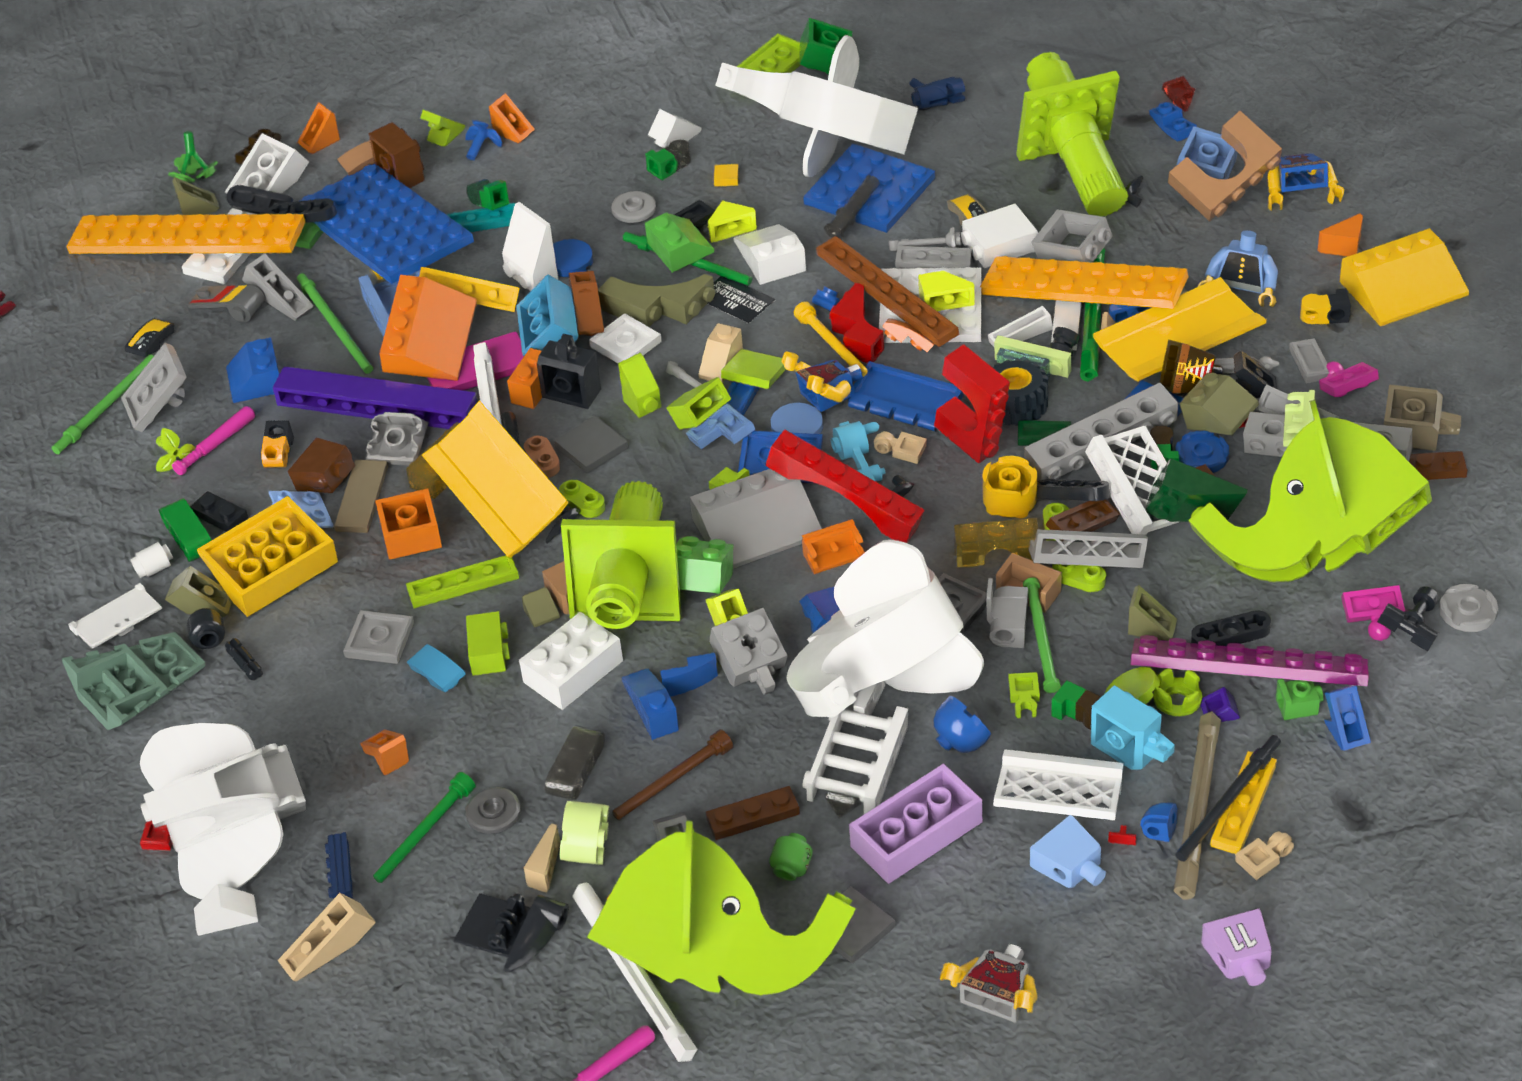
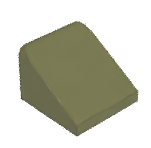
[522,587,560,628]

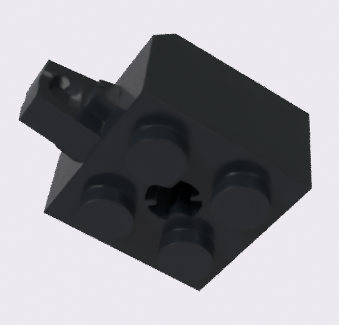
[537,333,601,409]

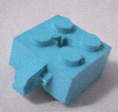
[1091,685,1175,770]

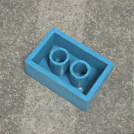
[516,274,578,356]

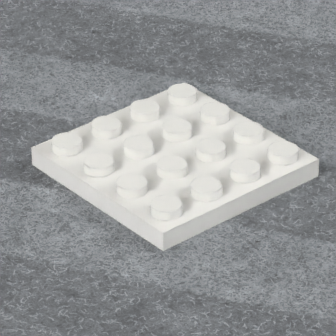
[879,267,981,343]

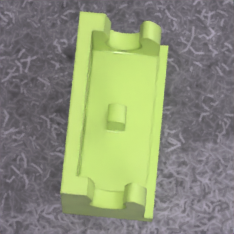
[1283,390,1315,447]

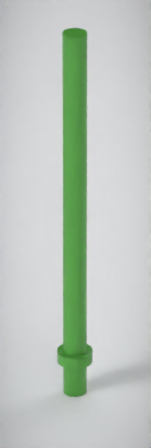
[297,273,373,374]

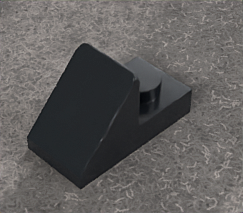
[1233,350,1277,398]

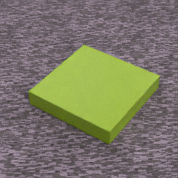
[721,349,786,389]

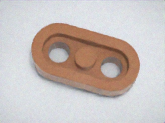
[524,436,560,478]

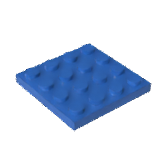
[803,144,935,233]

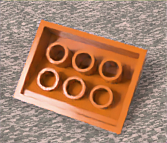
[380,275,477,381]

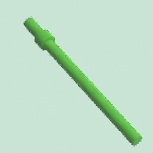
[51,355,154,454]

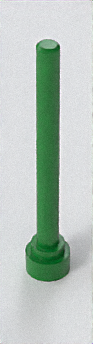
[373,772,476,883]

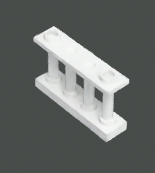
[803,706,908,814]

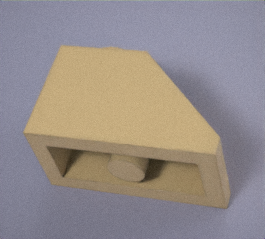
[699,323,743,383]

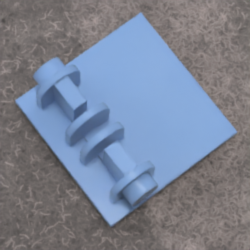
[268,490,334,528]

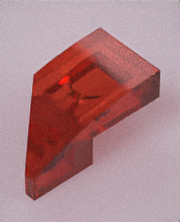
[1162,76,1196,112]

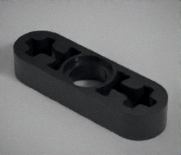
[268,198,337,223]
[1037,479,1110,501]
[1191,610,1271,646]

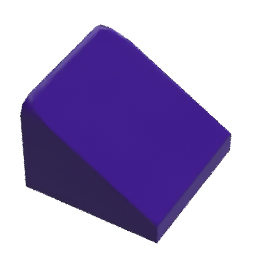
[1201,687,1240,722]

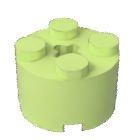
[560,801,609,865]

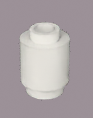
[130,542,173,578]

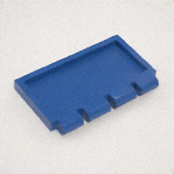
[848,361,964,432]

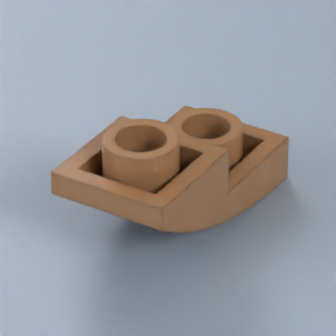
[337,141,375,175]

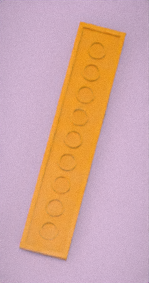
[66,214,306,254]

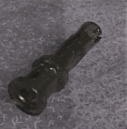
[824,175,880,240]

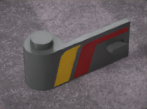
[188,284,265,322]

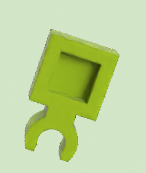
[1008,672,1040,718]

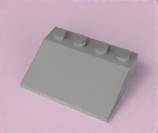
[690,469,822,569]

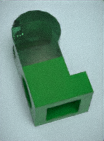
[466,179,510,210]

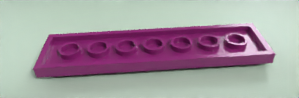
[1131,635,1369,687]

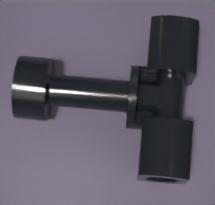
[1377,586,1439,652]

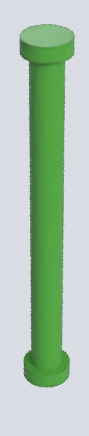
[1023,578,1061,693]

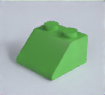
[645,213,714,273]

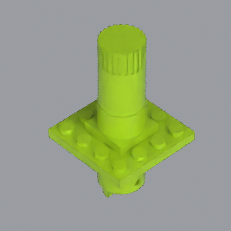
[1016,52,1128,217]
[561,481,681,629]

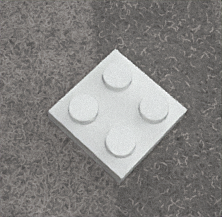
[589,313,662,363]

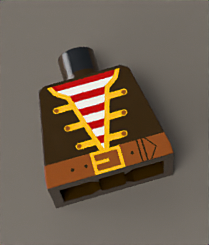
[1159,339,1223,393]

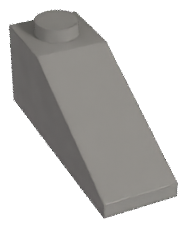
[242,253,314,321]

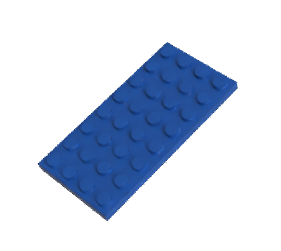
[300,164,474,284]

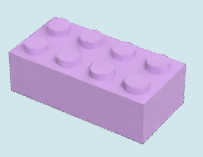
[849,764,982,884]

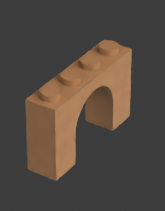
[1168,111,1282,221]

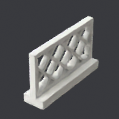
[1085,426,1179,535]
[994,749,1123,820]

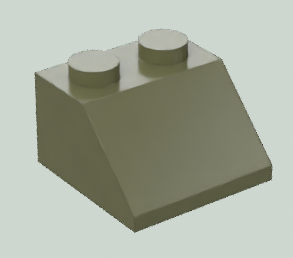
[1180,373,1259,435]

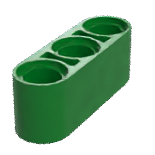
[159,498,212,562]

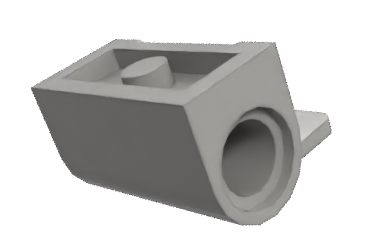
[987,578,1028,648]

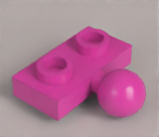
[1319,361,1379,397]
[1341,585,1405,641]

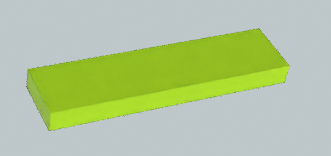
[406,555,519,609]

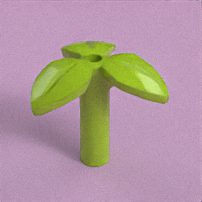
[156,428,196,472]

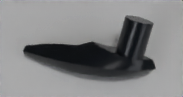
[1125,175,1143,208]
[892,475,914,497]
[545,505,580,544]

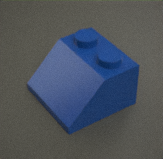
[226,337,280,403]

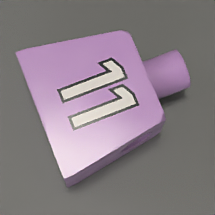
[1201,909,1271,986]

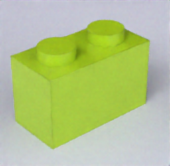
[466,611,510,676]

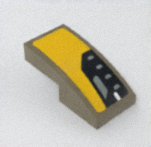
[947,193,987,225]

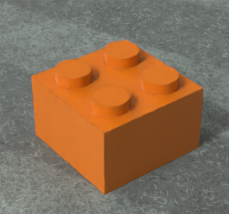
[375,488,442,560]

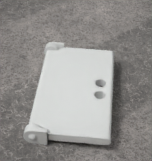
[68,583,162,649]

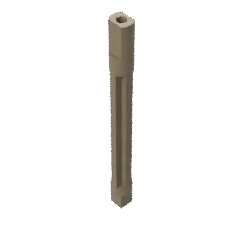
[1173,712,1221,900]

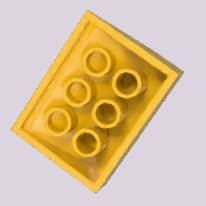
[1340,228,1469,327]
[197,496,338,617]

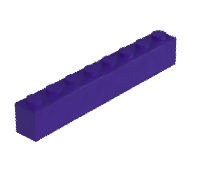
[273,366,477,430]

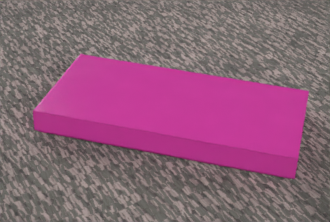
[427,331,524,391]

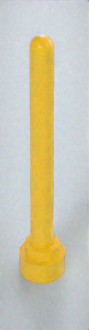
[794,301,868,376]

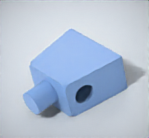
[1030,815,1106,888]

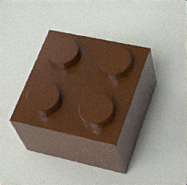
[368,122,425,188]

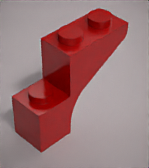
[829,282,884,363]

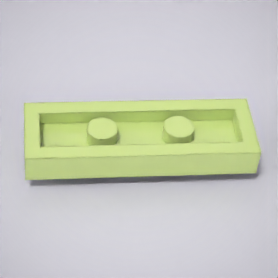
[994,335,1071,378]

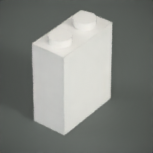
[960,204,1038,268]

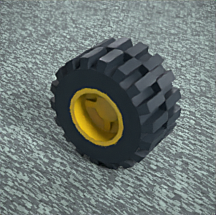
[992,359,1049,426]

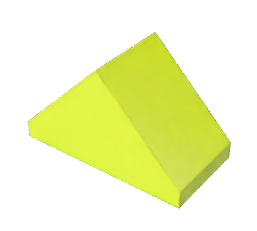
[708,201,757,243]

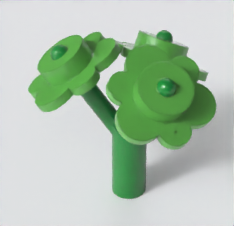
[168,131,218,183]

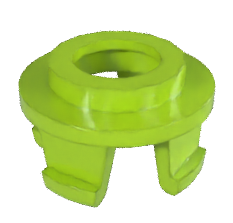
[1153,668,1202,716]

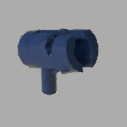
[909,77,965,110]

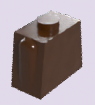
[288,437,355,493]

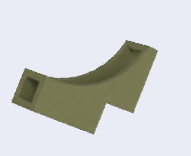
[598,274,715,327]

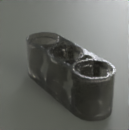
[545,725,605,801]

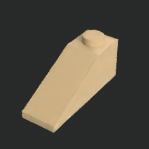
[278,893,376,982]

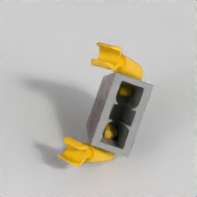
[939,944,1038,1023]

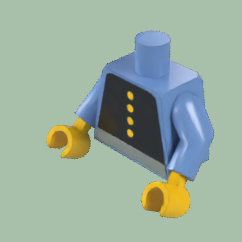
[1198,231,1278,307]

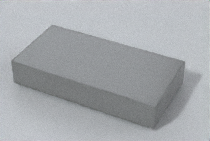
[1289,338,1330,383]

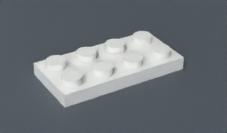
[182,208,254,284]

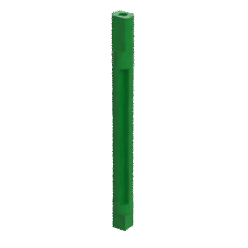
[1080,248,1105,382]

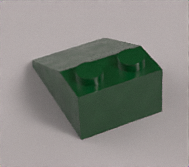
[1145,458,1248,522]

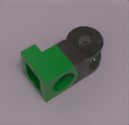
[645,139,691,181]

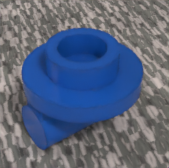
[812,286,840,311]

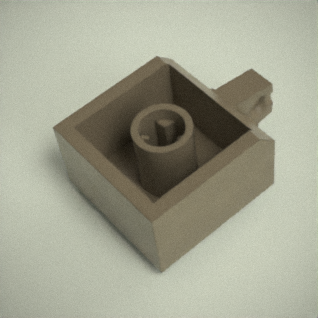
[1384,384,1461,451]

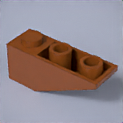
[569,271,604,336]

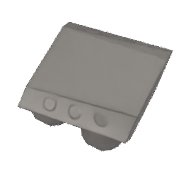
[365,412,428,466]

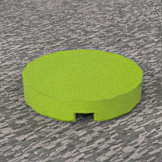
[1104,667,1160,704]

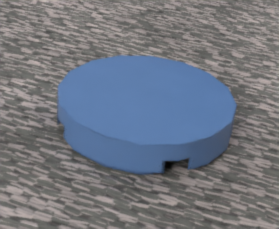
[771,403,823,434]

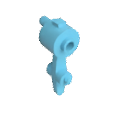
[831,421,886,482]

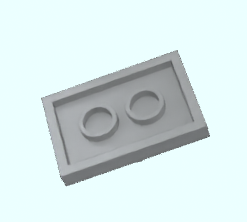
[121,343,187,432]

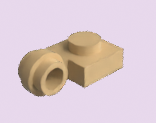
[874,431,927,464]
[1235,831,1294,880]

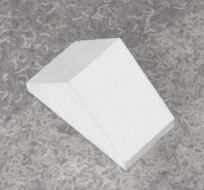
[194,883,258,936]

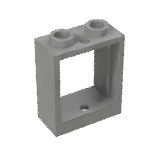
[1031,209,1113,262]

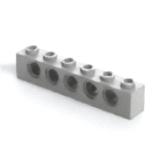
[1024,383,1178,481]
[1243,412,1413,461]

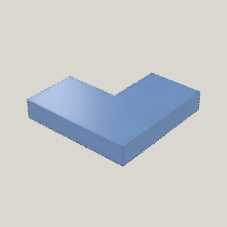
[686,404,755,449]

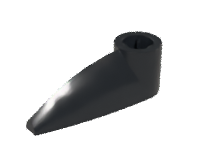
[504,895,569,972]

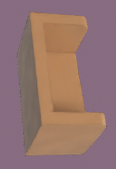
[996,553,1062,613]

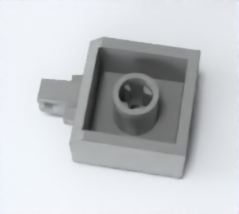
[709,608,787,695]

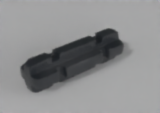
[225,638,263,681]

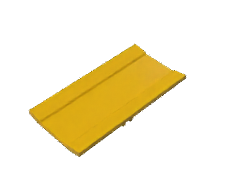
[1093,277,1267,381]
[422,401,569,558]

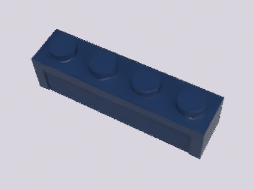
[325,832,354,900]

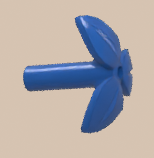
[465,120,502,160]

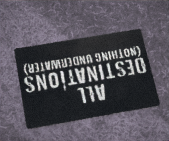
[707,276,775,323]

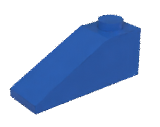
[621,668,679,740]

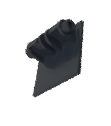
[454,893,531,958]

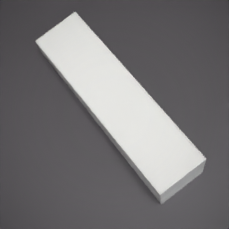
[988,306,1053,347]

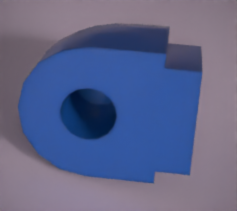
[1140,803,1178,842]

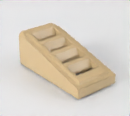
[524,824,560,892]

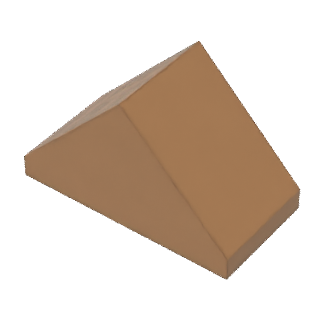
[542,561,569,614]

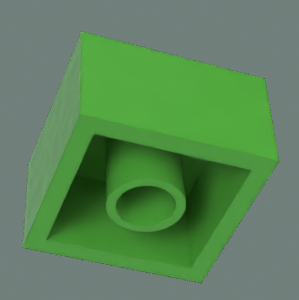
[676,536,734,594]

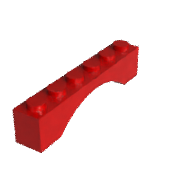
[765,429,925,543]

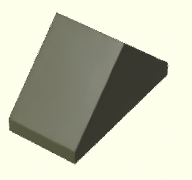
[172,177,219,215]
[1128,585,1177,641]

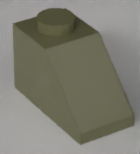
[165,566,232,617]

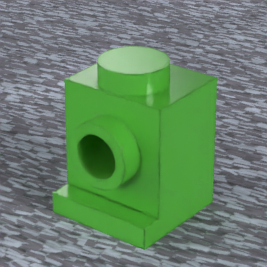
[1276,679,1323,720]

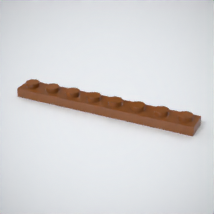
[816,236,959,347]

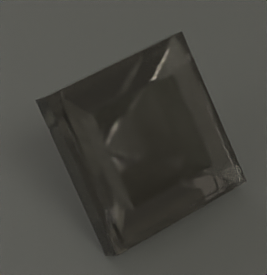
[825,792,861,818]

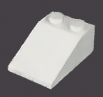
[225,134,309,194]
[502,202,558,291]
[734,224,806,285]

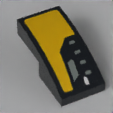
[125,318,174,357]

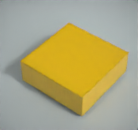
[714,164,739,187]

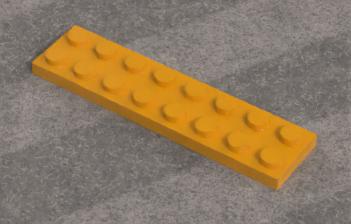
[980,256,1188,309]

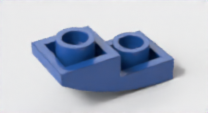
[1149,102,1197,142]
[660,653,718,697]

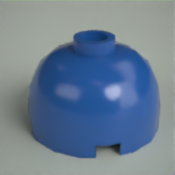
[933,695,991,753]

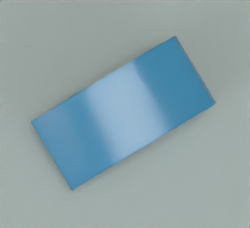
[407,644,466,692]

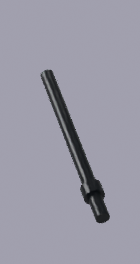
[1175,735,1281,862]

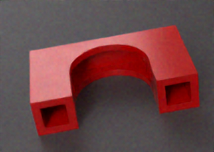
[934,344,1010,464]

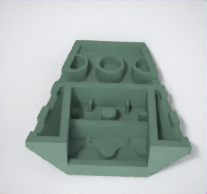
[62,632,205,730]

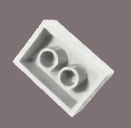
[519,612,623,710]

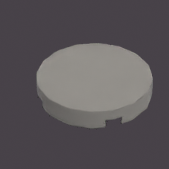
[1439,584,1498,632]

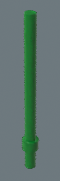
[623,231,752,286]

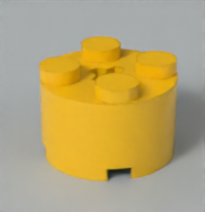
[982,456,1037,519]

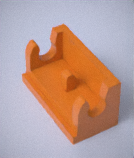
[802,519,865,574]

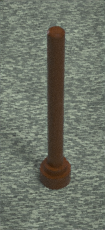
[612,729,733,820]

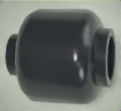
[187,608,225,649]

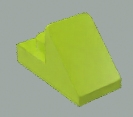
[420,110,466,147]

